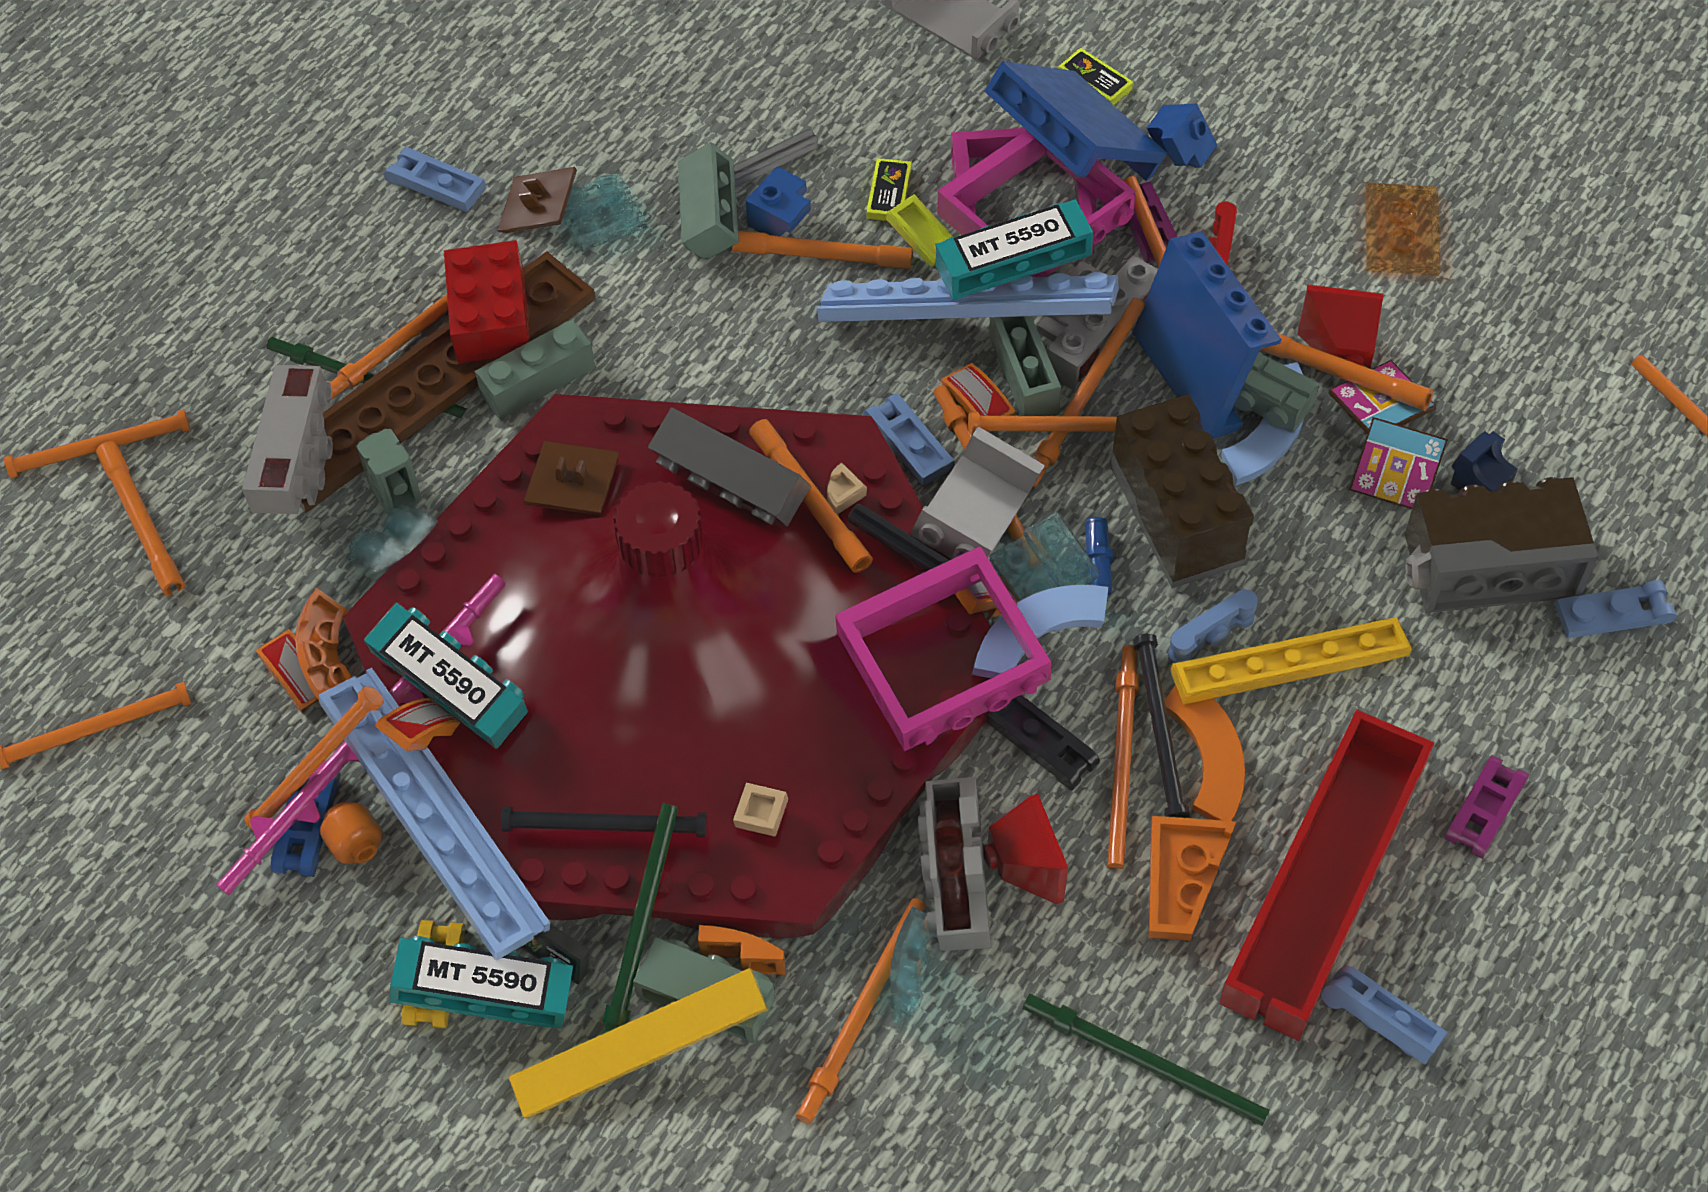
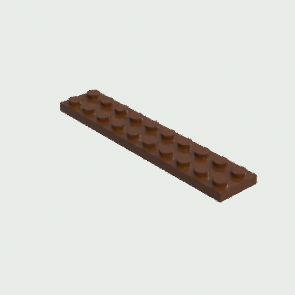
[284,251,596,513]

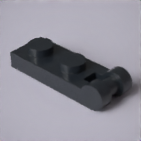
[986,695,1100,791]

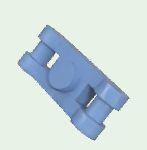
[1168,589,1258,664]

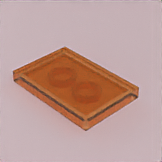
[1365,182,1441,276]

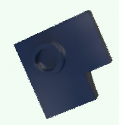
[1450,431,1518,491]

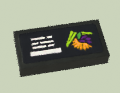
[520,924,590,985]

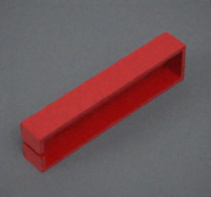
[1219,709,1435,1041]

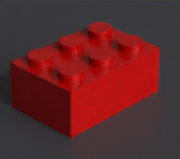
[443,240,531,363]

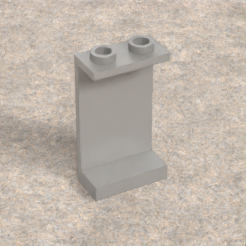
[881,0,1020,60]
[910,426,1045,559]

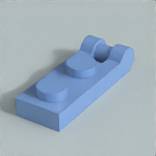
[383,147,486,212]
[863,393,954,487]
[1555,580,1677,639]
[1321,966,1448,1065]

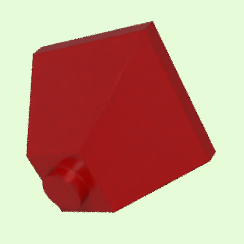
[1298,284,1383,369]
[983,794,1068,904]

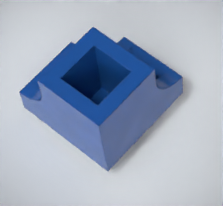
[1147,103,1217,168]
[745,166,811,236]

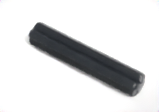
[848,504,950,572]

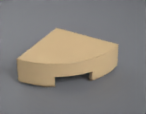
[827,463,867,515]

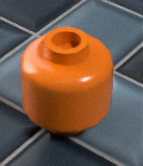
[320,801,383,864]

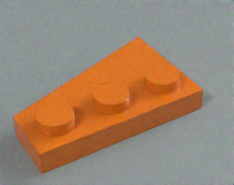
[1148,816,1236,941]

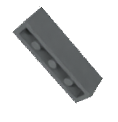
[648,407,811,527]

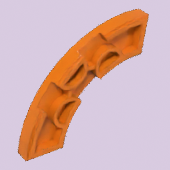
[295,588,352,701]
[1164,685,1245,821]

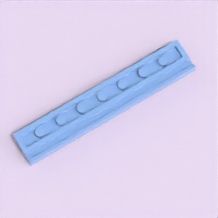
[816,272,1119,322]
[319,668,550,961]

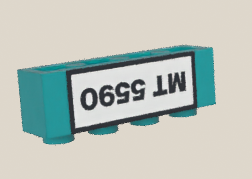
[935,199,1093,301]
[364,602,528,749]
[389,936,573,1029]

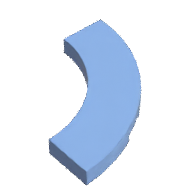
[1221,362,1304,485]
[972,585,1108,678]

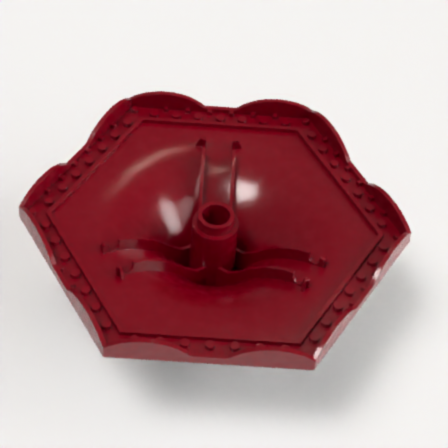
[343,394,991,939]

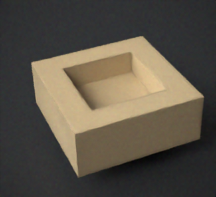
[733,783,788,837]

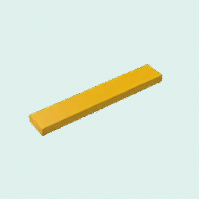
[1170,617,1412,705]
[508,968,769,1119]

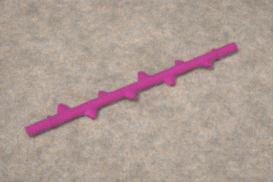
[216,574,506,896]

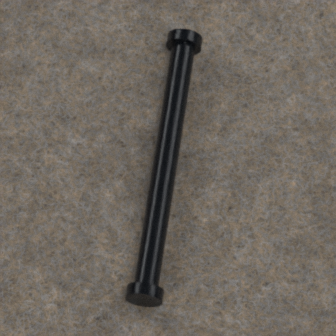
[1133,634,1190,818]
[501,806,708,838]

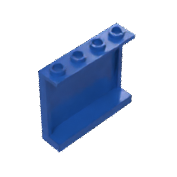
[984,61,1167,181]
[1132,231,1282,439]

